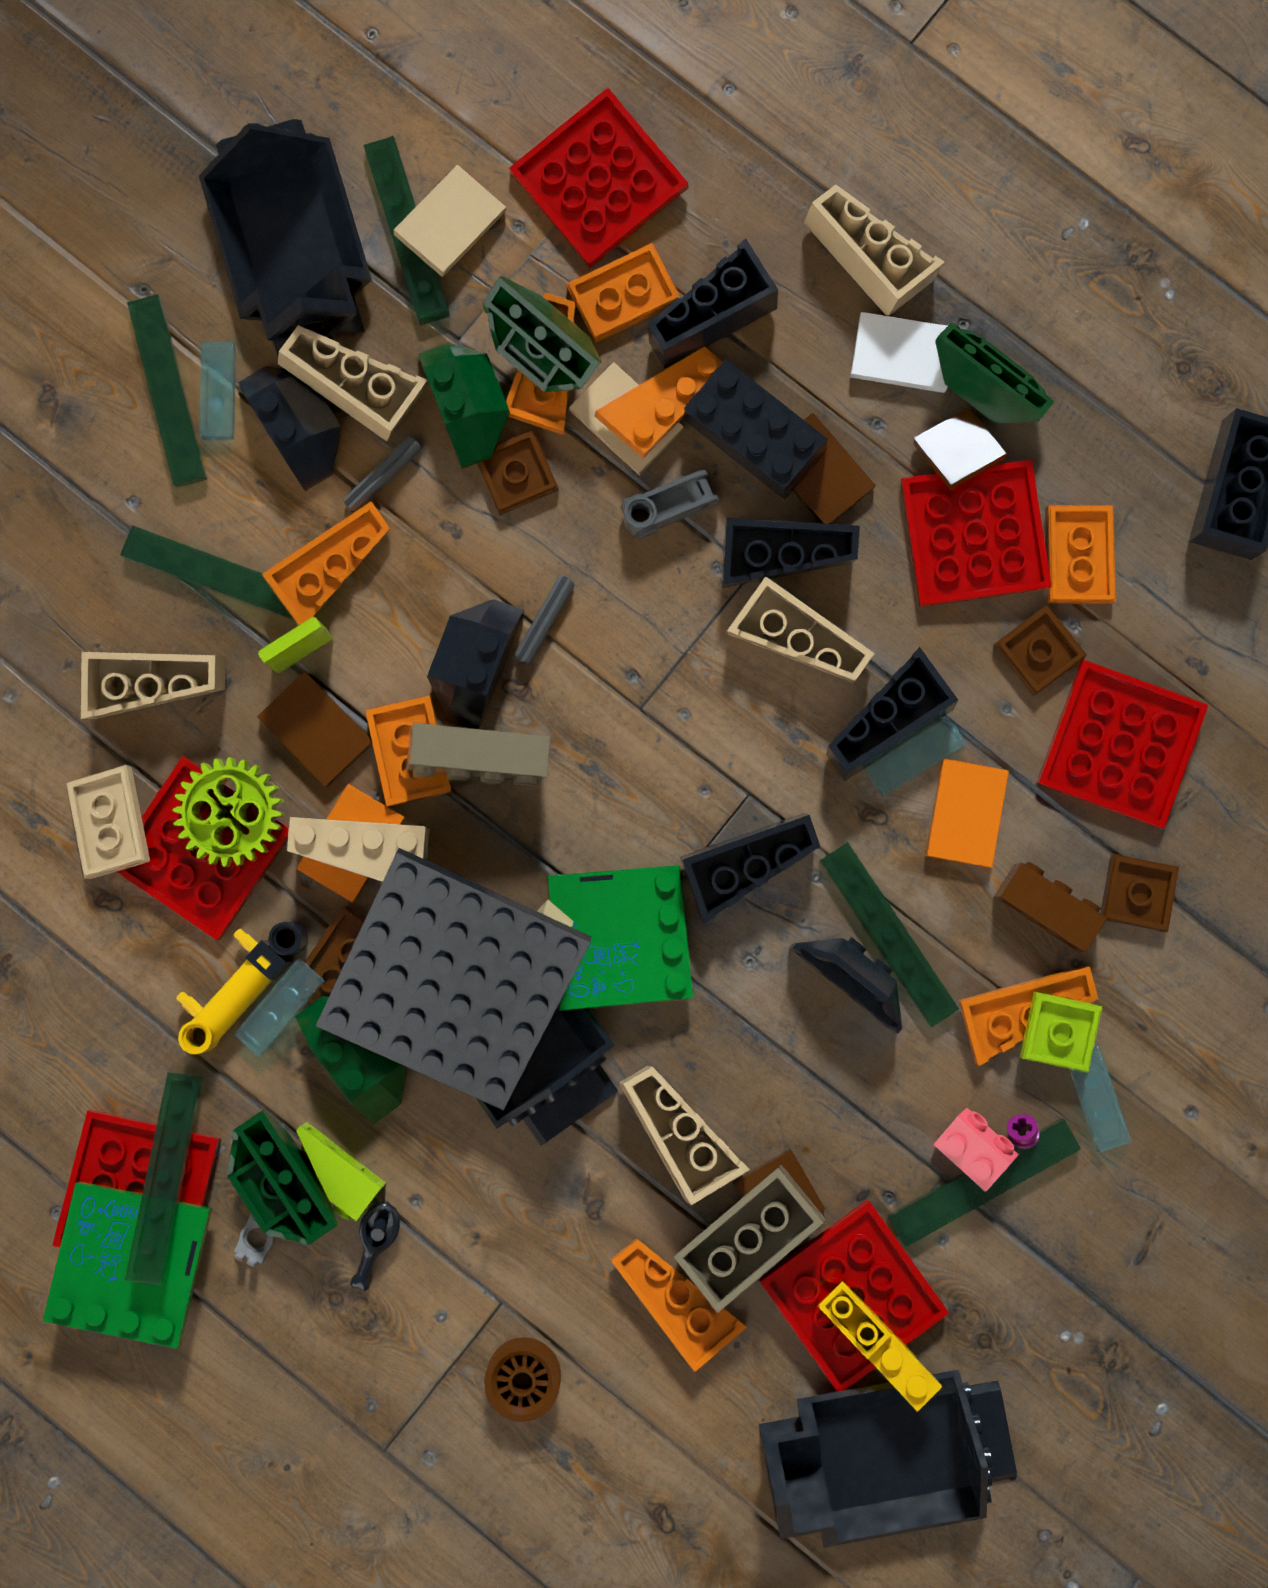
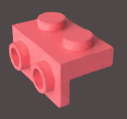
[933,1108,1019,1192]

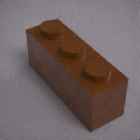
[994,862,1107,952]

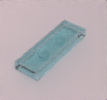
[199,342,236,440]
[864,716,967,797]
[234,959,324,1057]
[1069,1044,1132,1152]

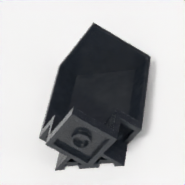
[199,119,372,356]
[476,1006,618,1145]
[759,1370,1017,1548]

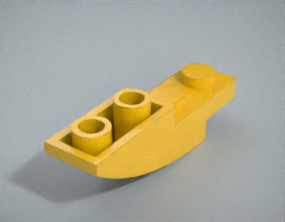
[818,1281,942,1412]

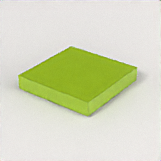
[258,617,333,674]
[1020,991,1102,1073]

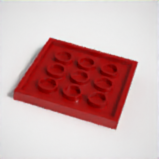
[509,88,689,269]
[901,459,1052,608]
[1036,660,1209,829]
[117,756,289,941]
[52,1110,221,1248]
[758,1199,949,1392]

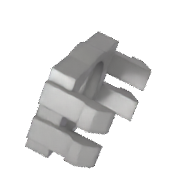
[234,1215,275,1267]

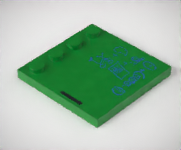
[546,865,693,1011]
[42,1182,212,1349]

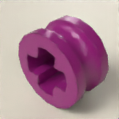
[1007,1114,1040,1149]

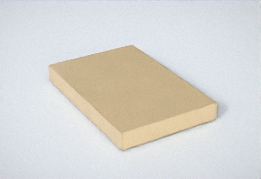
[394,165,506,277]
[569,362,684,476]
[66,765,150,879]

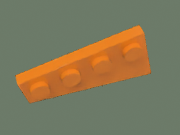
[506,292,576,435]
[594,346,723,459]
[262,502,390,626]
[958,965,1098,1067]
[610,1238,747,1372]

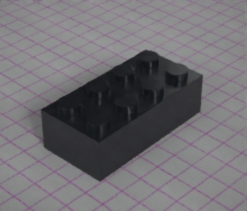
[684,359,828,500]
[1189,408,1268,560]

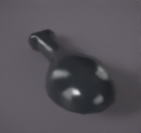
[350,1202,400,1291]

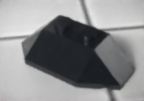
[238,366,341,491]
[427,599,524,730]
[789,937,903,1034]

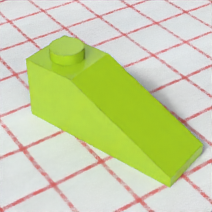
[296,1122,386,1221]

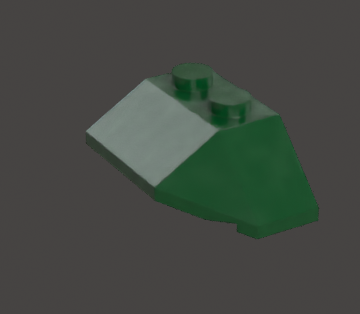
[483,276,602,392]
[935,322,1054,424]
[418,343,510,469]
[295,996,407,1124]
[227,1109,339,1246]

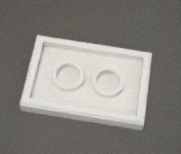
[850,312,947,393]

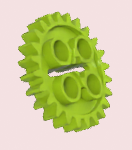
[173,757,285,866]

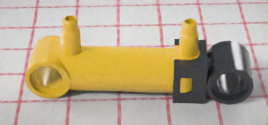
[176,922,308,1055]

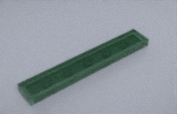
[364,136,450,326]
[127,294,207,488]
[120,525,294,621]
[819,842,959,1027]
[125,1072,203,1285]
[887,1118,1081,1247]

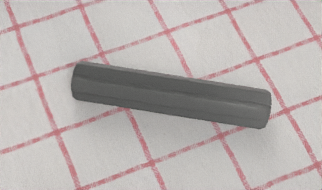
[343,436,421,513]
[515,575,574,665]

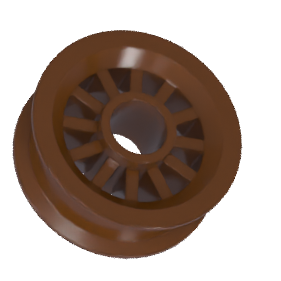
[484,1337,561,1422]

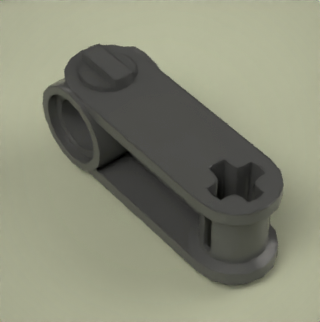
[620,470,719,540]

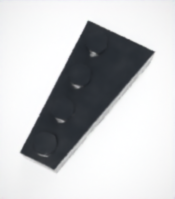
[648,239,778,368]
[721,518,860,588]
[826,647,958,781]
[680,813,820,923]

